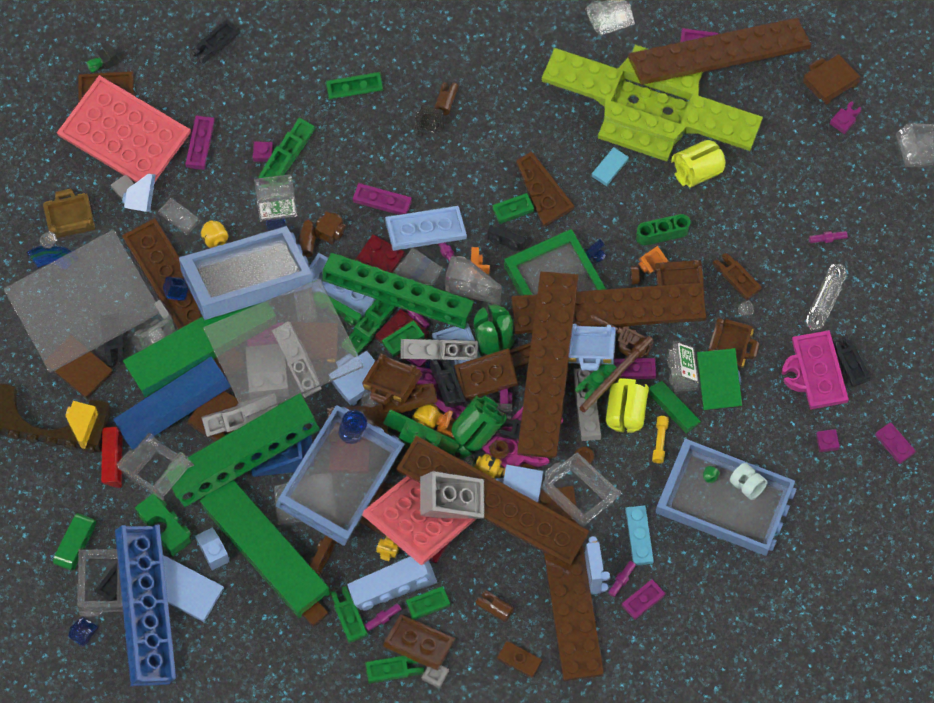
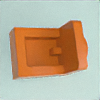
[638,246,668,274]
[436,410,455,440]

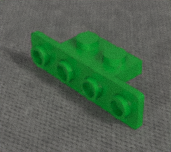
[383,410,460,456]

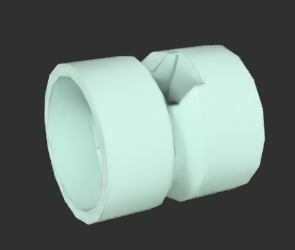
[730,463,767,500]

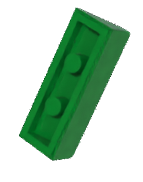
[326,72,383,99]
[648,381,701,434]

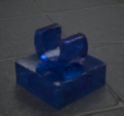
[585,239,607,263]

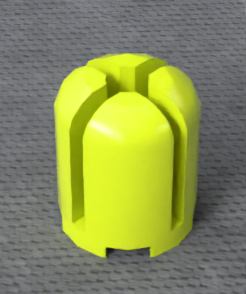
[671,140,725,188]
[606,379,649,433]

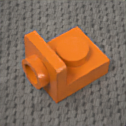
[470,247,490,278]

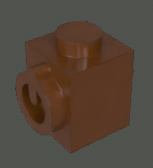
[315,211,346,245]

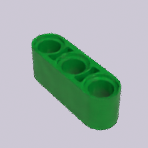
[636,214,690,245]
[53,513,96,571]

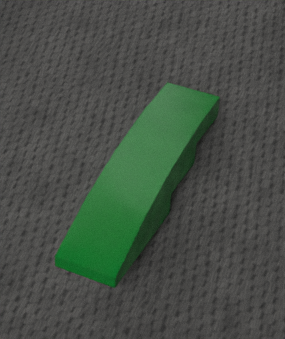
[258,118,316,187]
[341,300,397,357]

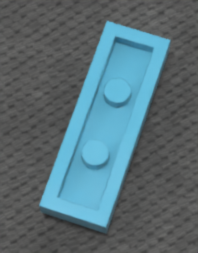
[625,506,653,565]

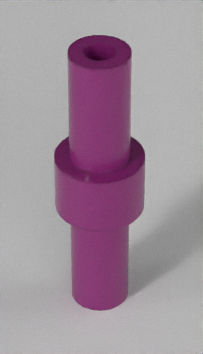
[809,231,848,243]
[438,242,459,268]
[407,310,430,329]
[608,561,636,597]
[364,603,401,632]

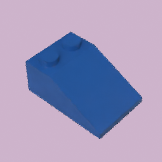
[251,427,314,477]

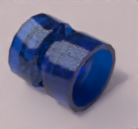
[338,410,367,444]

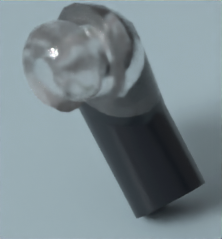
[462,449,485,467]

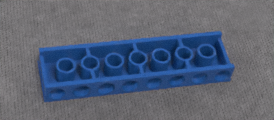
[115,525,176,686]

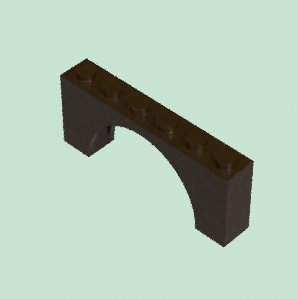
[0,383,111,453]

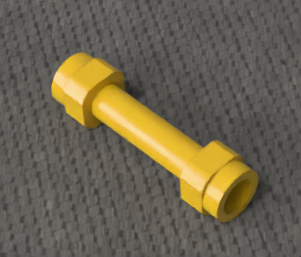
[652,416,669,463]

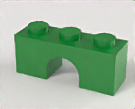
[135,493,191,557]

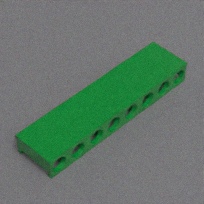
[123,301,277,398]
[164,393,320,507]
[200,480,330,619]

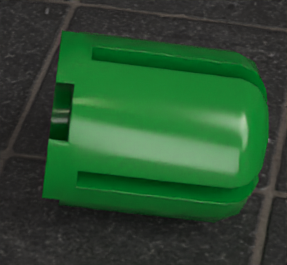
[474,304,514,355]
[452,395,507,451]

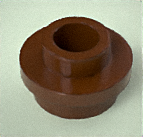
[489,440,509,459]

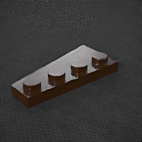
[516,151,574,228]

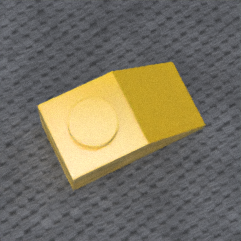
[66,401,98,449]

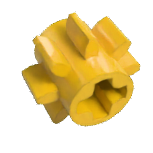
[376,536,399,561]

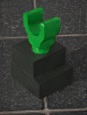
[87,42,120,73]

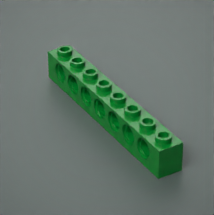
[322,253,474,330]

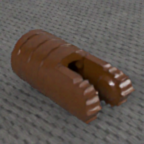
[434,82,459,115]
[298,220,316,257]
[475,590,514,622]

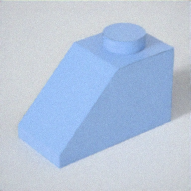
[123,174,156,211]
[195,527,230,570]

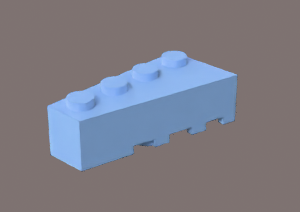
[347,556,438,610]

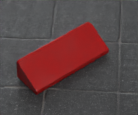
[101,427,123,488]

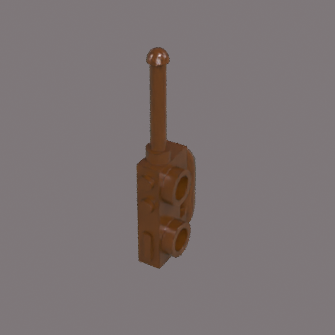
[590,314,654,358]

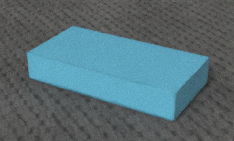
[592,147,629,186]

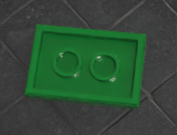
[696,348,742,410]

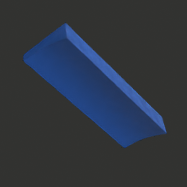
[113,357,231,450]

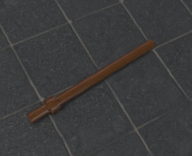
[579,336,653,412]

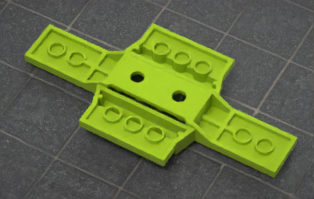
[542,45,763,162]

